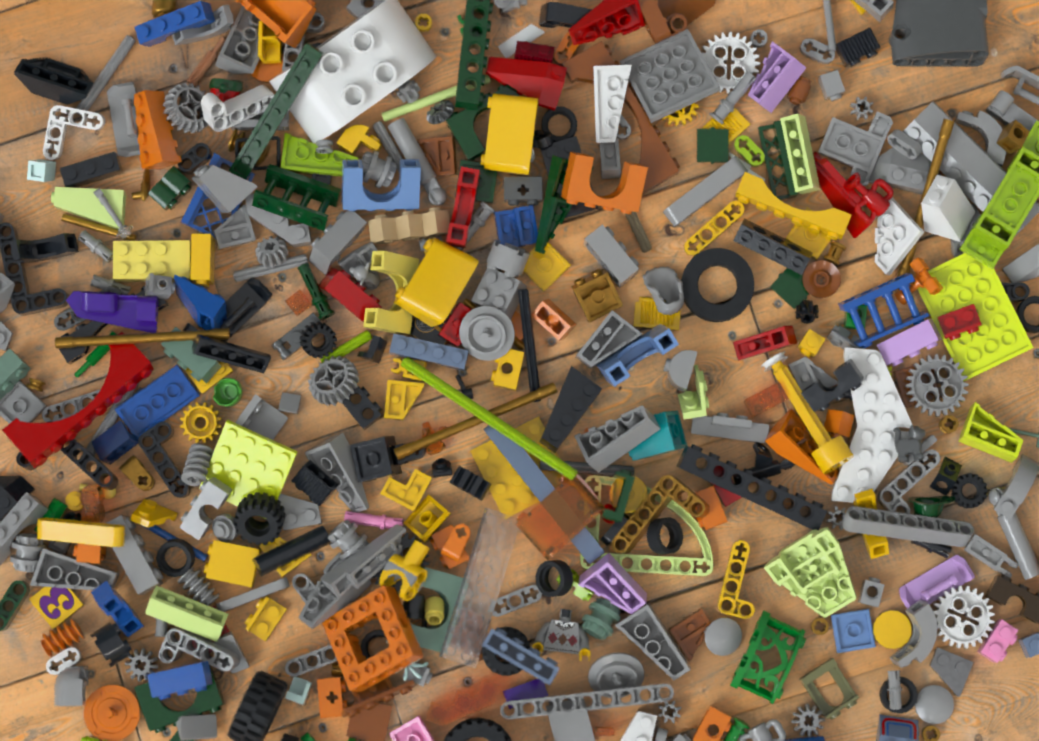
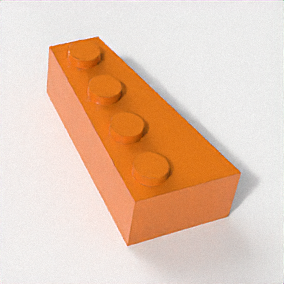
[134,90,182,170]

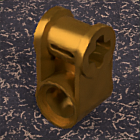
[119,455,155,491]

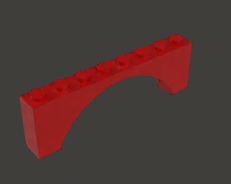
[2,332,154,468]

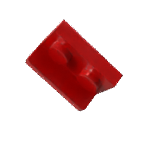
[438,302,471,347]
[937,304,982,341]

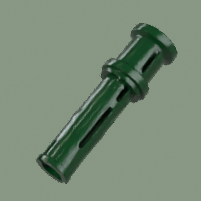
[297,263,335,320]

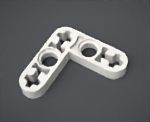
[43,105,105,160]

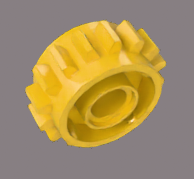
[180,402,222,444]

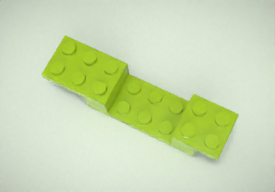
[959,120,1039,269]

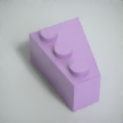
[748,41,806,113]
[877,319,942,367]
[579,553,647,614]

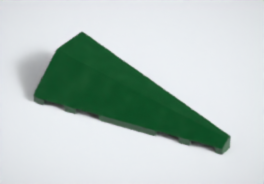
[535,155,594,254]

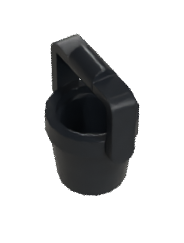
[402,592,427,627]

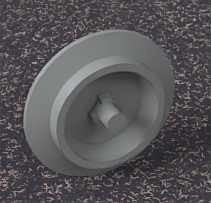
[459,306,515,361]
[588,653,644,698]

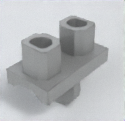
[494,0,527,13]

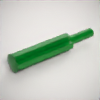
[74,331,117,378]

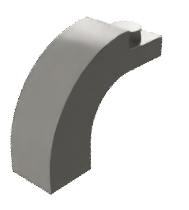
[172,5,234,45]
[955,111,1006,167]
[994,454,1039,519]
[889,599,937,668]

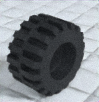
[234,492,285,545]
[482,627,530,676]

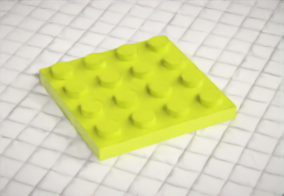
[199,420,298,519]

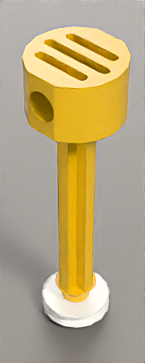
[761,351,854,475]

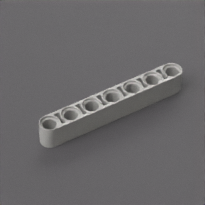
[841,506,974,547]

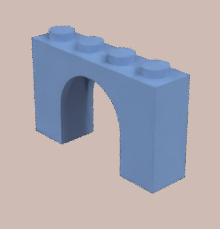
[341,159,421,211]
[596,324,679,387]

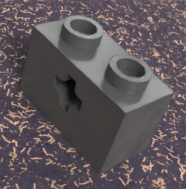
[504,177,542,206]

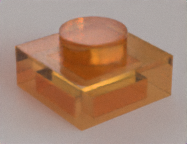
[285,290,312,316]

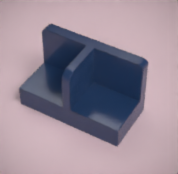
[92,421,139,465]

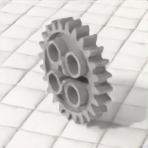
[905,354,969,417]

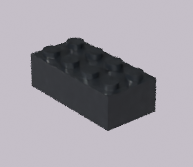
[540,136,599,222]

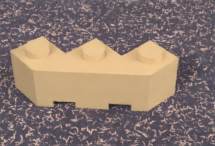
[368,207,450,244]

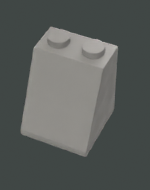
[191,165,257,213]

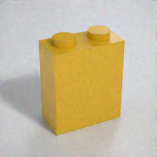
[190,234,215,288]
[204,540,261,588]

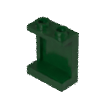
[601,469,635,523]

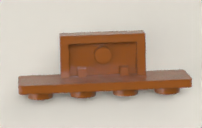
[342,677,415,718]

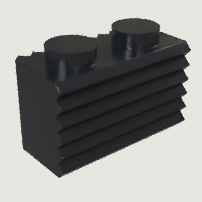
[836,28,881,67]
[292,460,339,506]

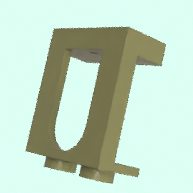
[799,658,859,720]

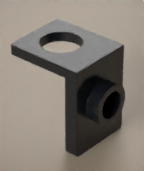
[930,457,962,496]

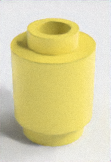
[425,596,445,626]

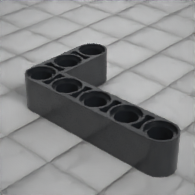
[0,222,69,316]
[16,421,118,490]

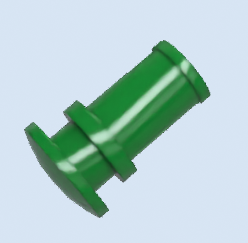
[723,717,750,741]

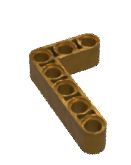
[611,475,710,554]

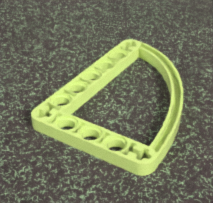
[580,475,713,576]

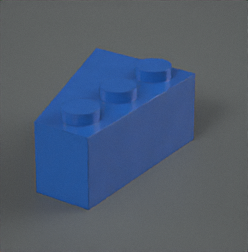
[147,661,213,700]

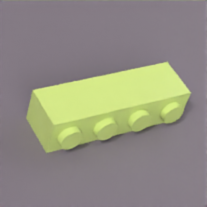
[780,114,820,194]
[145,585,229,642]

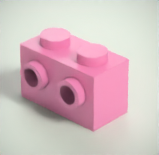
[977,619,1018,663]

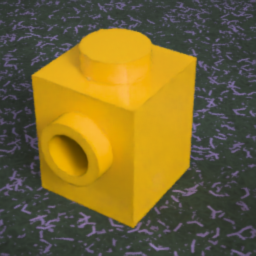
[797,329,825,357]

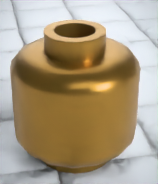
[152,0,177,18]

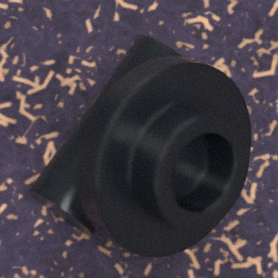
[432,458,452,478]

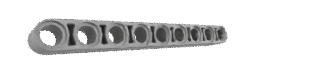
[500,684,674,719]

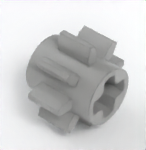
[396,80,421,103]
[850,97,873,120]
[826,506,846,530]
[658,700,681,723]

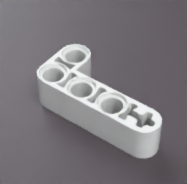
[201,85,275,132]

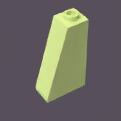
[51,187,126,230]

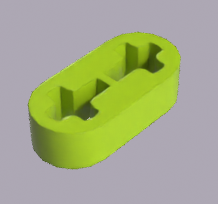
[734,135,765,167]

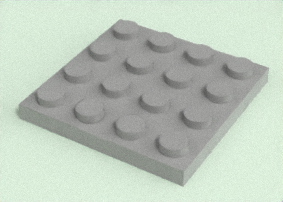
[620,29,720,123]

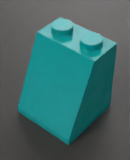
[628,411,687,461]

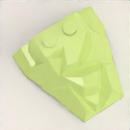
[764,527,857,618]

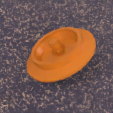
[83,685,140,741]

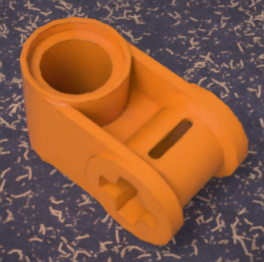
[441,524,471,562]

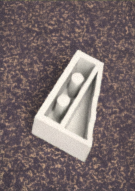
[620,711,657,741]

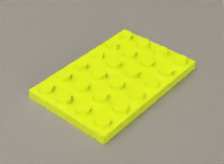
[914,253,1034,382]

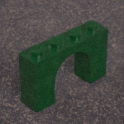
[446,85,519,161]
[134,664,225,733]

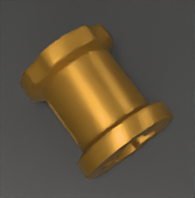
[823,241,847,265]
[939,415,959,434]

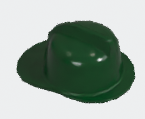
[908,496,956,518]

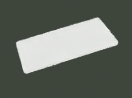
[498,24,545,58]

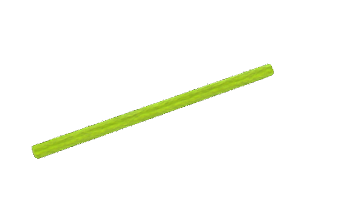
[401,357,578,480]

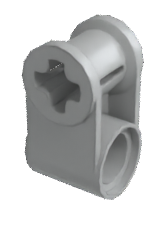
[292,573,316,604]

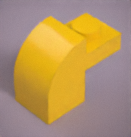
[337,125,382,156]

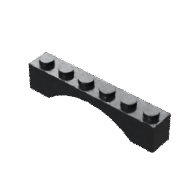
[59,285,168,365]

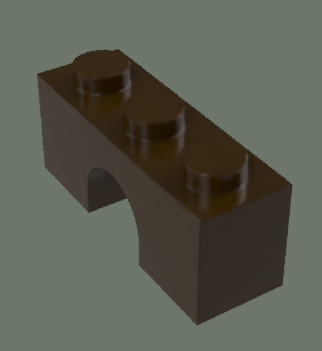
[985,575,1039,624]

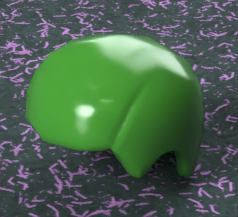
[213,377,243,407]

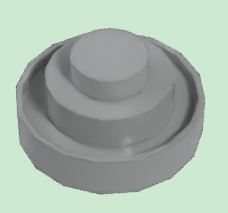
[212,513,238,542]

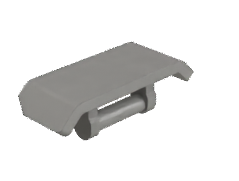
[1001,66,1039,105]
[107,82,140,157]

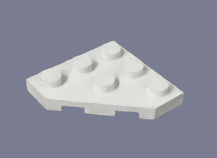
[875,194,924,275]

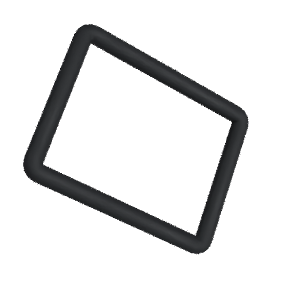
[235,136,280,171]

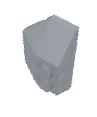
[869,148,941,194]

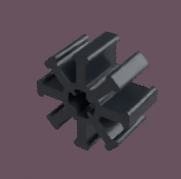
[450,466,491,501]

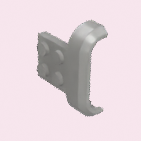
[818,111,893,186]

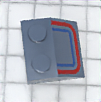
[876,714,919,741]

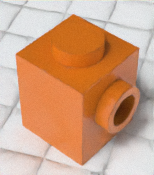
[824,409,854,438]

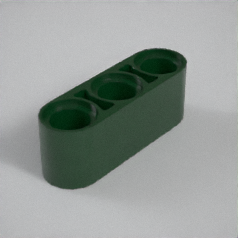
[0,581,30,631]

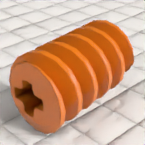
[41,618,85,657]

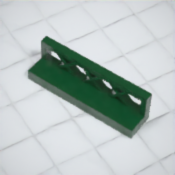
[758,120,798,200]

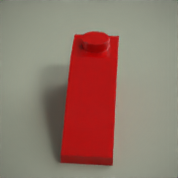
[733,325,798,361]

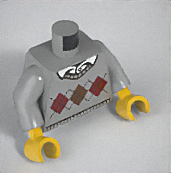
[532,609,591,662]

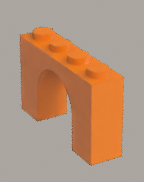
[561,151,648,214]

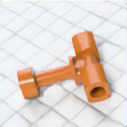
[894,257,943,305]

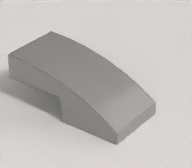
[338,242,378,277]

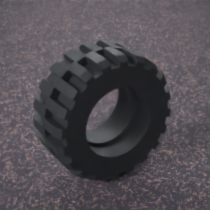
[228,671,288,741]
[444,718,512,741]

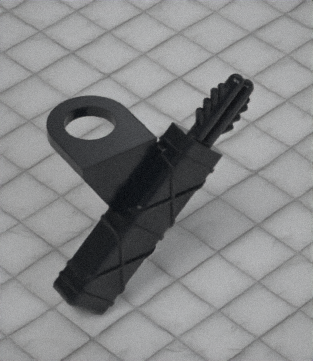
[733,442,796,484]

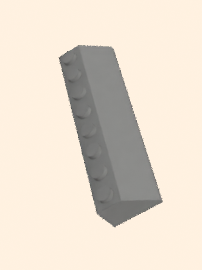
[903,101,1039,236]

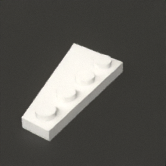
[593,65,632,143]

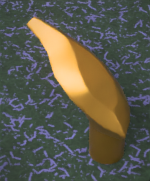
[132,169,150,201]

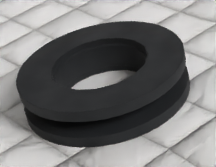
[681,248,754,322]

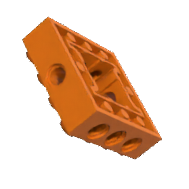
[322,585,424,692]

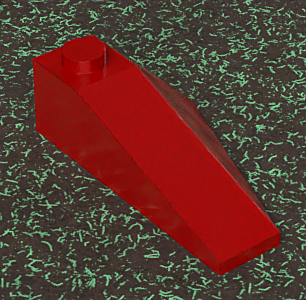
[485,56,567,110]

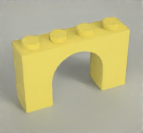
[363,251,419,334]

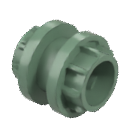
[582,598,621,640]

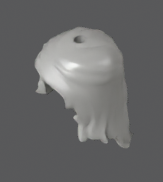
[643,267,684,315]

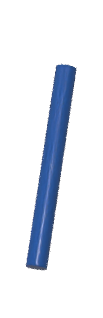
[139,524,208,562]

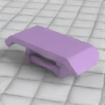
[899,555,975,609]

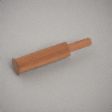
[187,37,226,87]

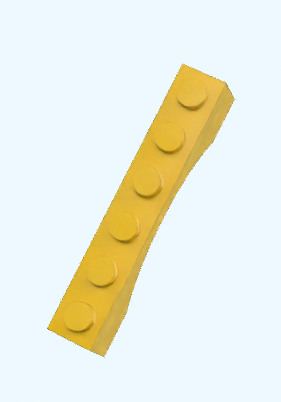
[735,172,851,240]

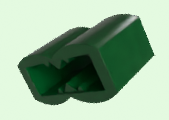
[148,166,192,211]

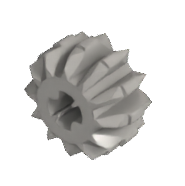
[255,235,288,268]
[125,648,158,682]
[791,704,825,737]

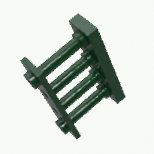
[252,164,341,231]

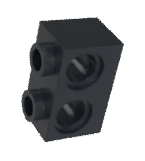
[343,386,382,430]

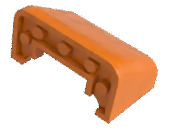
[234,0,317,48]

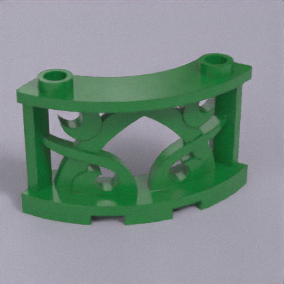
[730,610,806,704]

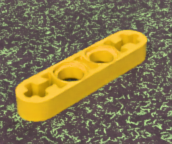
[684,201,744,256]

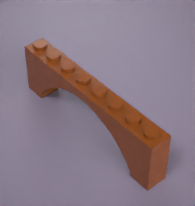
[562,41,680,195]

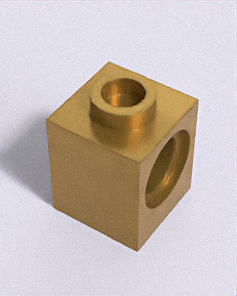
[996,120,1030,154]

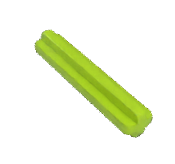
[320,330,372,363]

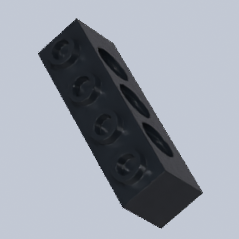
[733,218,812,275]

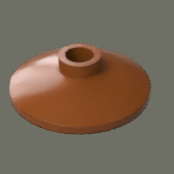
[802,260,841,298]

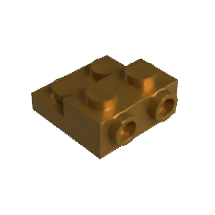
[571,269,623,323]

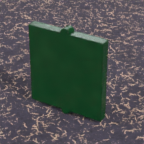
[697,127,728,164]
[770,268,809,309]

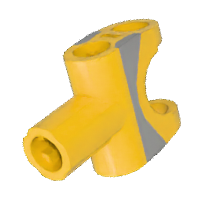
[379,540,430,601]

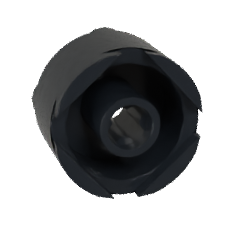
[90,622,132,667]

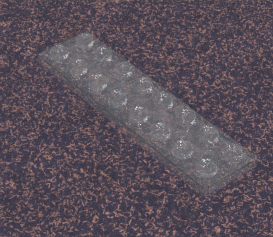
[439,508,521,668]

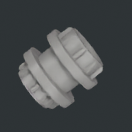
[362,150,397,188]
[328,520,369,559]
[10,533,46,572]

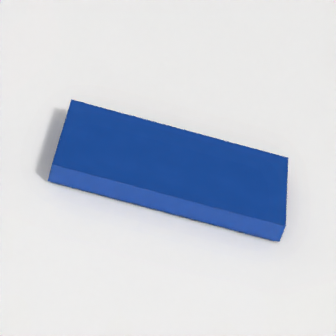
[114,364,200,439]

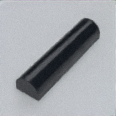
[192,334,271,374]
[252,526,330,577]

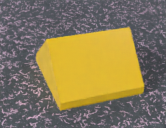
[403,494,451,543]

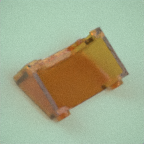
[515,475,605,560]

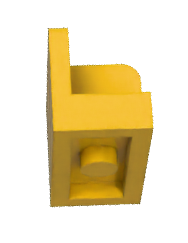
[258,20,282,64]

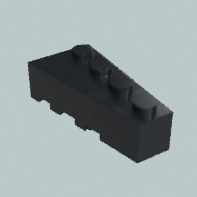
[539,366,602,453]

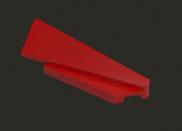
[813,151,873,238]

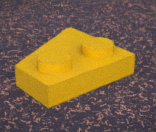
[384,380,425,420]

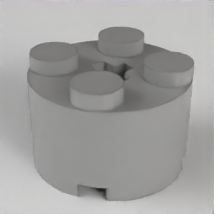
[486,240,530,278]

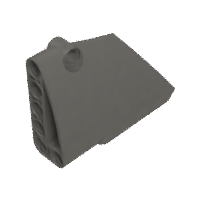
[888,0,989,67]

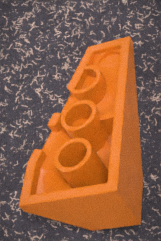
[765,409,839,485]

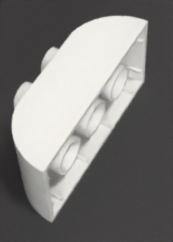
[269,0,436,143]

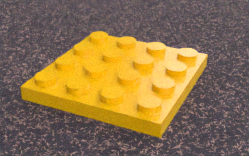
[470,416,573,520]

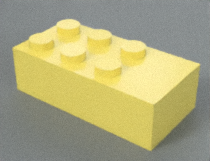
[113,240,191,282]

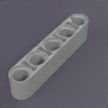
[663,156,748,227]

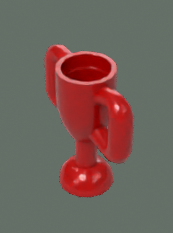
[845,172,894,224]

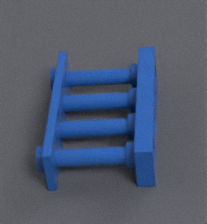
[838,273,929,348]

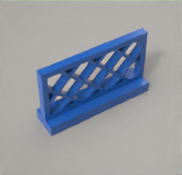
[180,153,255,239]

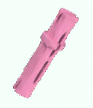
[344,511,403,530]

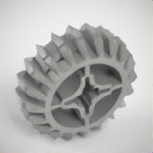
[163,82,209,134]
[308,356,360,406]

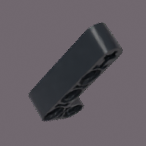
[539,2,615,35]
[139,422,190,498]

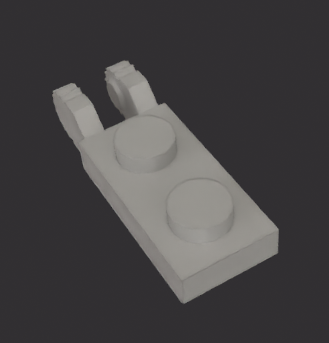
[964,534,1018,578]

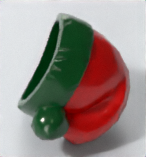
[209,78,243,102]

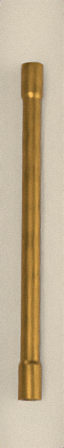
[897,119,955,277]
[55,328,230,349]
[394,382,558,459]

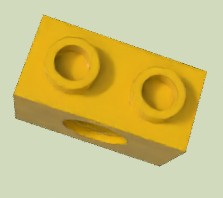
[491,349,524,391]

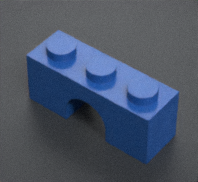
[91,580,143,637]

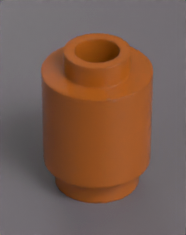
[787,76,811,106]

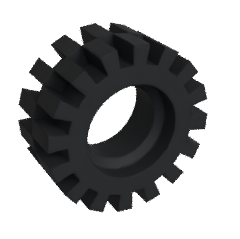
[300,322,337,359]
[951,473,988,509]

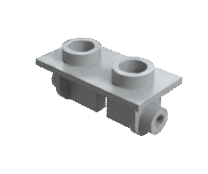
[827,324,867,349]

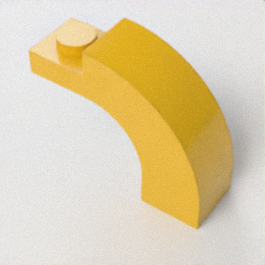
[853,489,889,559]

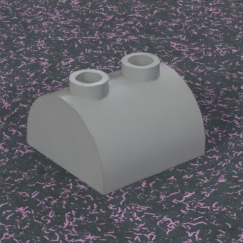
[663,350,698,392]

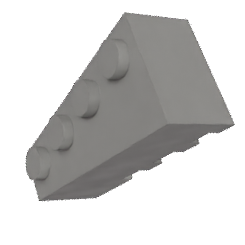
[30,549,120,590]
[615,603,691,680]

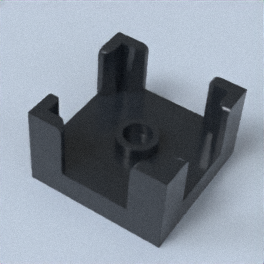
[350,436,402,483]

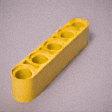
[37,518,125,547]

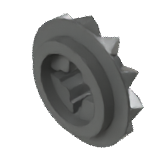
[426,100,454,125]

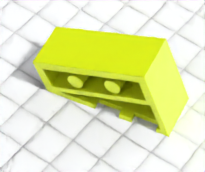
[958,402,1024,463]

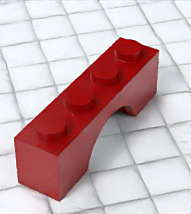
[446,167,480,248]

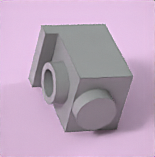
[145,273,175,300]

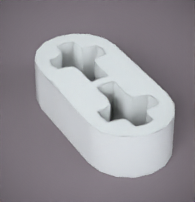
[46,647,81,675]

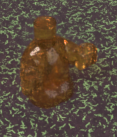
[422,422,447,455]

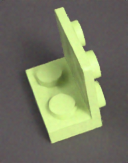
[678,365,709,419]

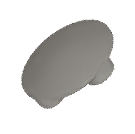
[704,617,742,656]
[915,685,954,724]

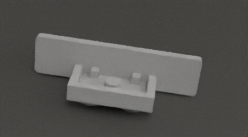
[691,413,769,443]

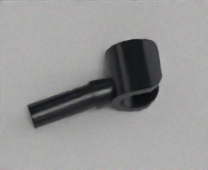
[455,375,473,399]

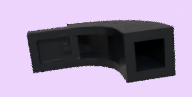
[10,233,79,263]

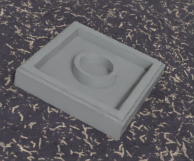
[0,381,47,424]

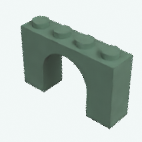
[410,566,467,654]

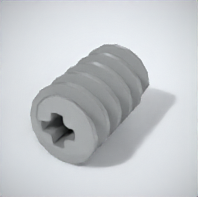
[181,443,214,487]
[178,567,220,606]

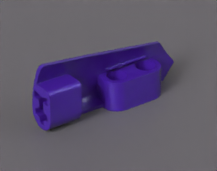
[66,291,158,333]

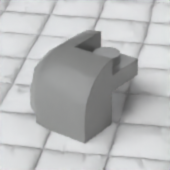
[54,666,89,706]

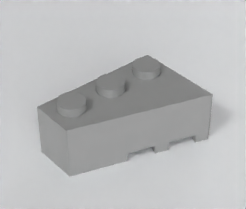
[308,210,367,275]

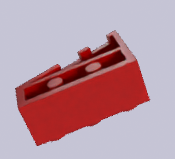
[318,268,382,323]

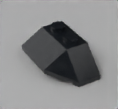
[14,58,93,105]
[0,476,35,522]

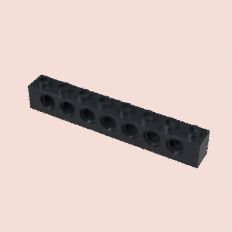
[676,444,827,530]

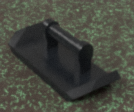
[220,278,272,342]

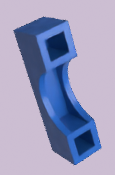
[134,1,215,47]

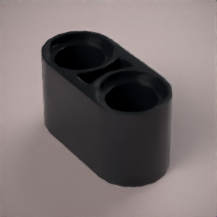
[178,143,212,175]

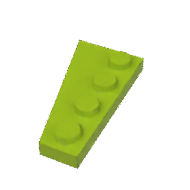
[281,133,359,177]

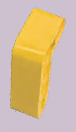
[717,540,755,619]

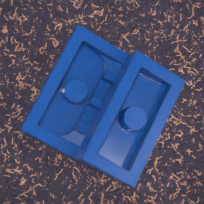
[494,205,538,247]

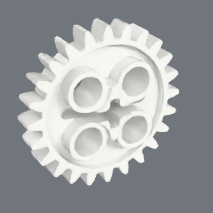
[702,32,760,94]
[933,586,995,649]

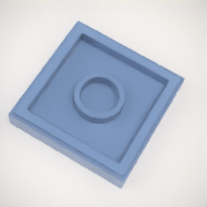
[830,609,876,653]

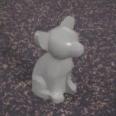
[350,262,380,290]

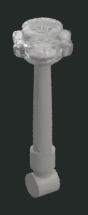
[93,188,133,239]

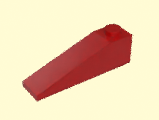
[568,0,646,45]

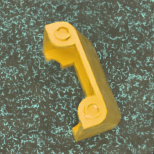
[480,93,539,175]
[394,237,479,327]

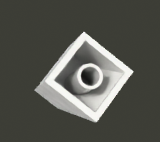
[921,175,975,242]

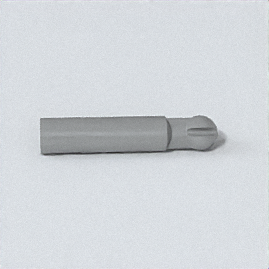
[388,118,447,206]
[988,487,1039,580]

